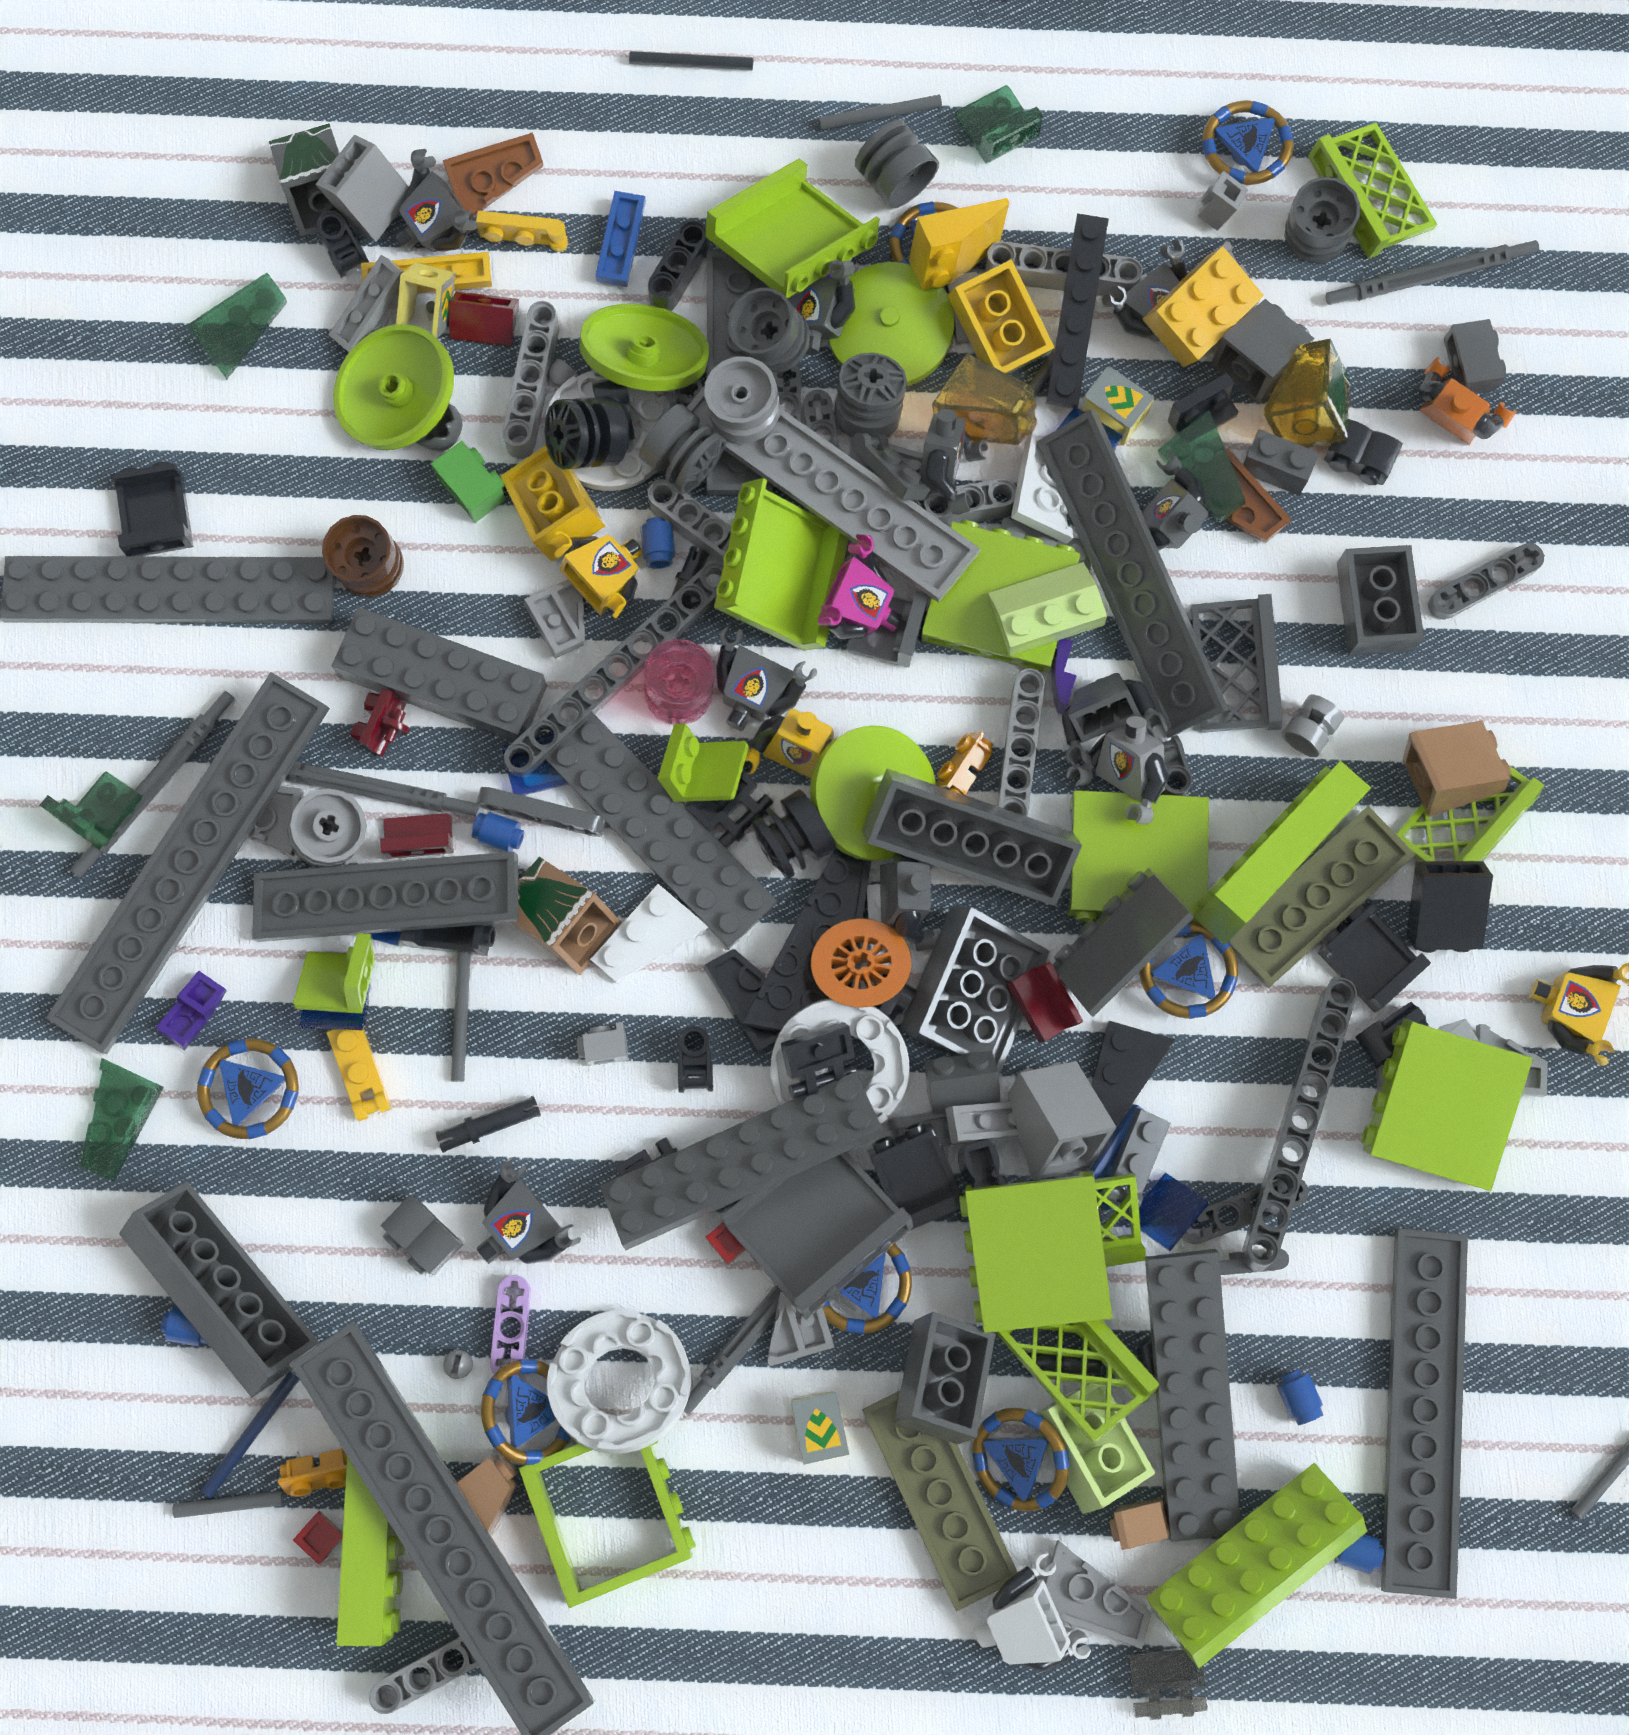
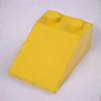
[909,198,1010,290]
[500,445,605,562]

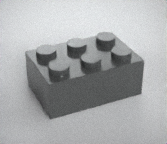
[1337,545,1424,656]
[894,1312,996,1445]

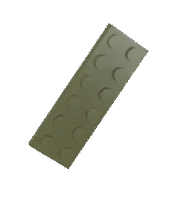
[1228,806,1416,988]
[862,1390,1018,1612]

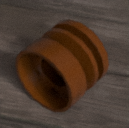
[322,515,404,598]

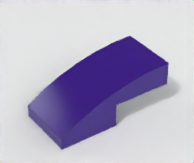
[1052,638,1077,715]
[156,970,227,1051]

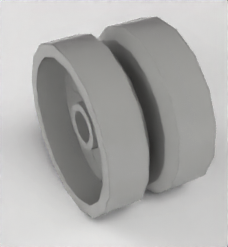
[704,356,780,443]
[287,788,367,868]

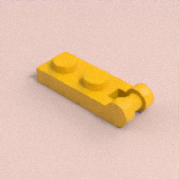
[476,210,568,252]
[326,1020,392,1122]

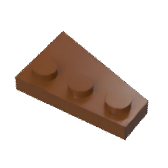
[443,132,544,218]
[1194,448,1292,543]

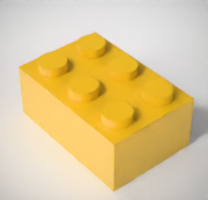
[1142,246,1264,368]
[947,259,1055,379]

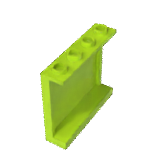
[705,158,880,298]
[714,478,849,651]
[922,520,1081,674]
[1067,790,1209,922]
[1361,1018,1533,1191]
[960,1171,1113,1333]

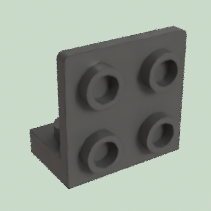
[847,591,928,668]

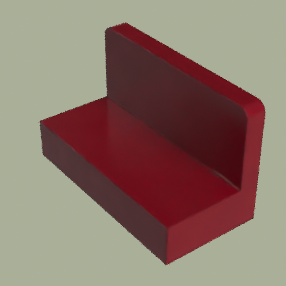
[449,291,519,346]
[380,813,454,859]
[1006,962,1083,1043]

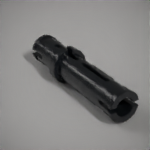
[435,1095,541,1153]

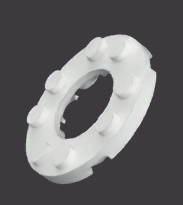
[544,369,670,491]
[771,998,910,1124]
[547,1310,691,1454]

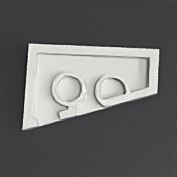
[1011,433,1074,544]
[590,884,709,983]

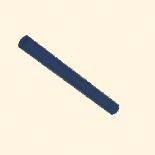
[200,1371,300,1498]

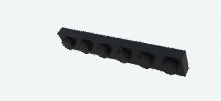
[1045,213,1109,409]

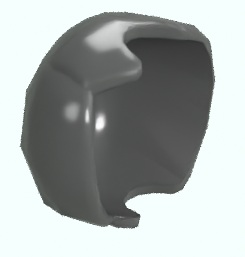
[416,404,463,452]

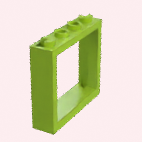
[519,1441,696,1609]

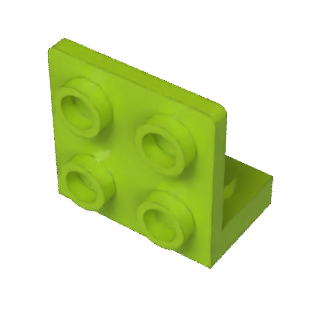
[658,723,749,802]
[293,933,376,1014]

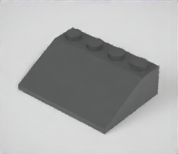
[1053,868,1194,1017]
[899,906,1050,1075]

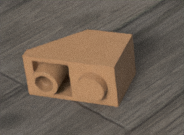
[1110,1498,1170,1550]

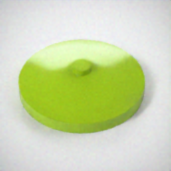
[828,262,954,386]
[579,303,709,391]
[333,324,454,450]
[810,725,936,861]

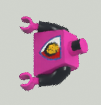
[817,534,902,639]

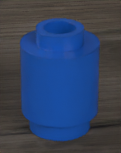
[640,517,675,569]
[471,812,525,852]
[161,1305,208,1347]
[1276,1369,1324,1426]
[1334,1534,1384,1574]

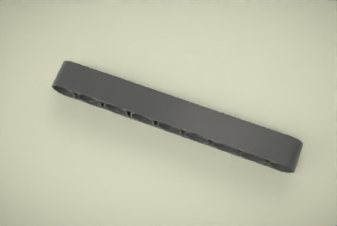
[504,562,724,777]
[1241,977,1357,1272]

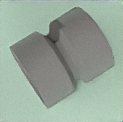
[1282,694,1344,757]

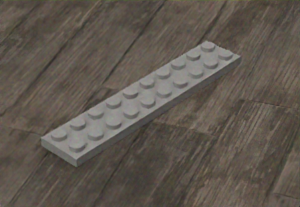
[687,386,980,603]

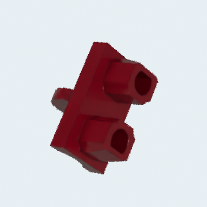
[350,688,410,757]

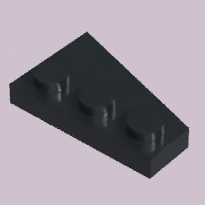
[704,949,780,1054]
[1091,1020,1175,1128]

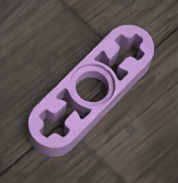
[490,1275,531,1377]

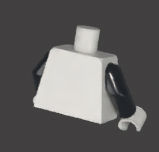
[976,1550,1091,1672]

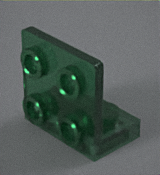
[955,85,1043,164]
[39,771,143,850]

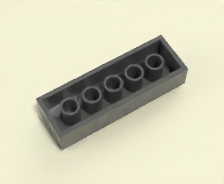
[331,606,547,742]
[862,769,1082,906]
[119,1181,320,1398]

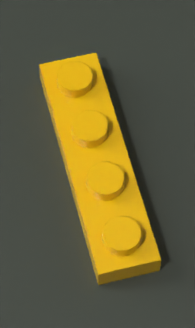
[361,252,492,295]

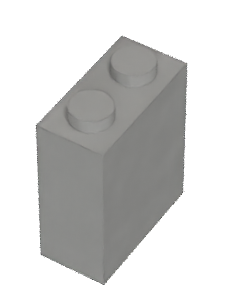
[316,134,409,242]

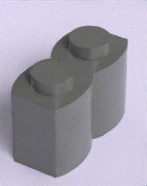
[380,1194,464,1275]

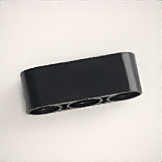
[648,220,708,311]

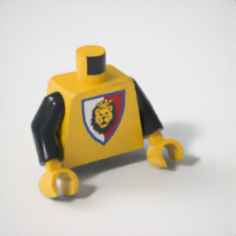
[547,531,642,619]
[745,709,834,801]
[1529,963,1629,1066]

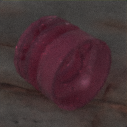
[644,639,715,725]

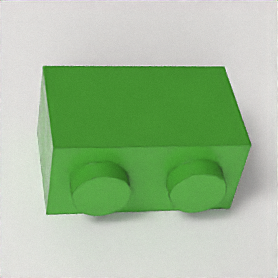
[431,440,506,523]

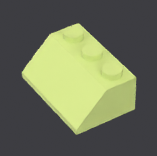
[988,562,1107,656]
[1036,1383,1155,1514]

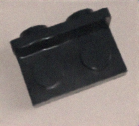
[1168,373,1239,445]

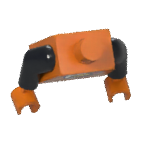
[1419,357,1517,445]

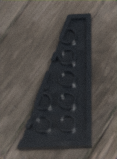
[741,848,871,1032]

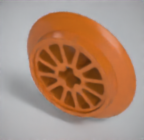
[811,919,911,1007]

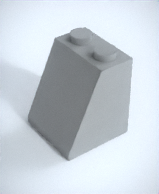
[1008,1061,1116,1181]

